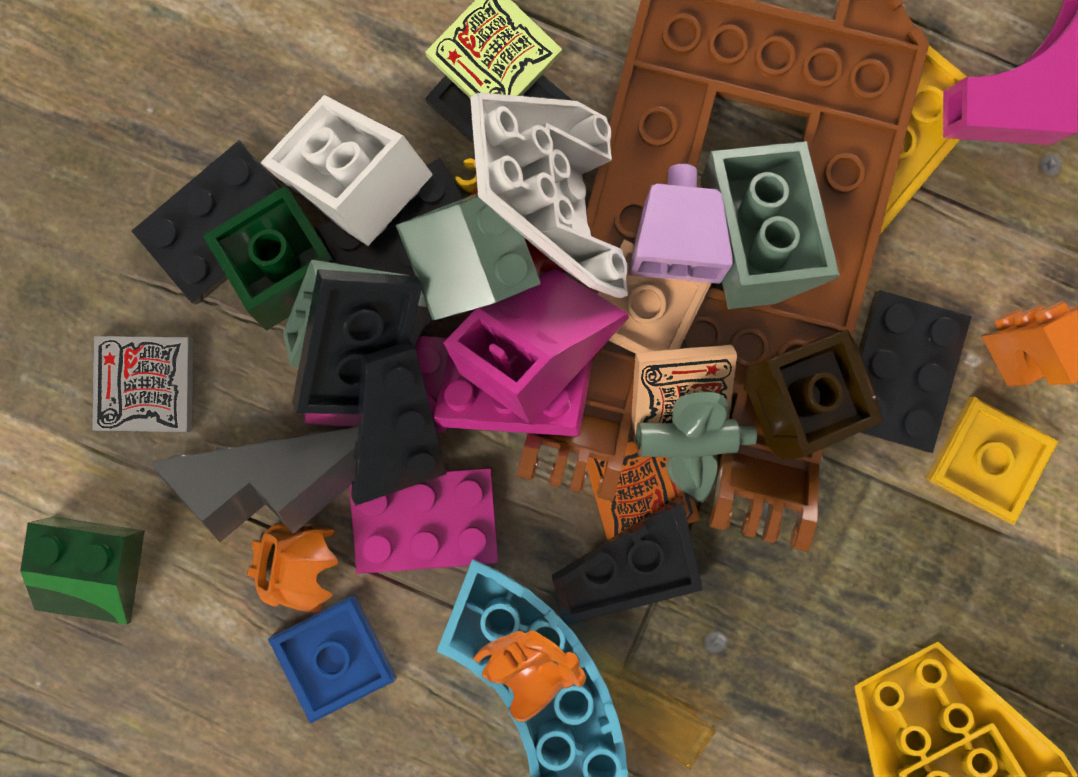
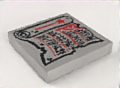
[92,336,193,432]

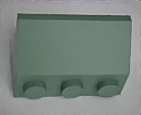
[700,141,840,309]

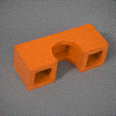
[982,301,1078,386]

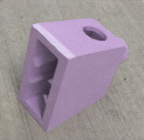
[628,164,733,284]

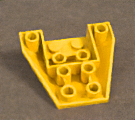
[854,642,1078,777]

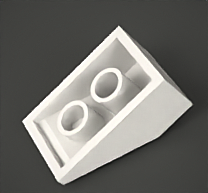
[261,95,433,246]

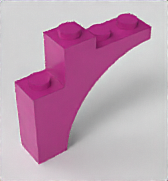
[943,0,1078,145]

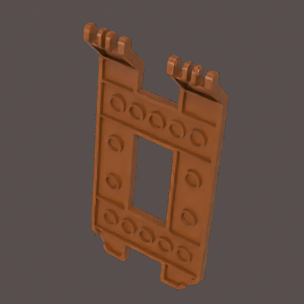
[517,0,929,552]

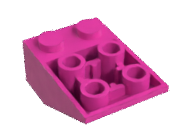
[443,268,629,425]

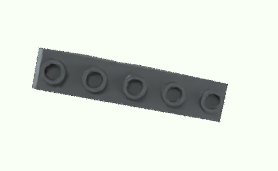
[152,424,359,543]

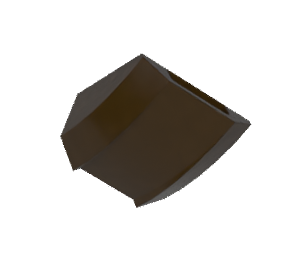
[744,329,883,460]

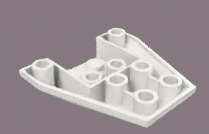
[470,93,628,298]

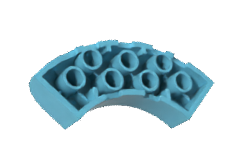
[437,559,628,777]

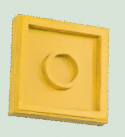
[925,397,1059,525]

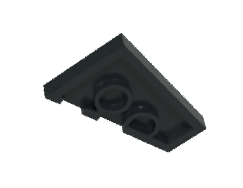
[351,341,447,506]
[552,496,703,625]

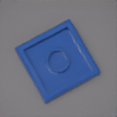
[268,594,397,724]

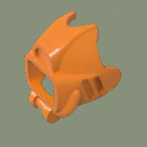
[247,523,338,612]
[472,630,586,722]

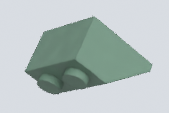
[396,193,541,320]

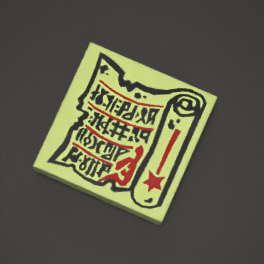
[425,0,562,98]

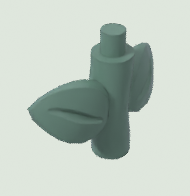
[636,392,757,503]

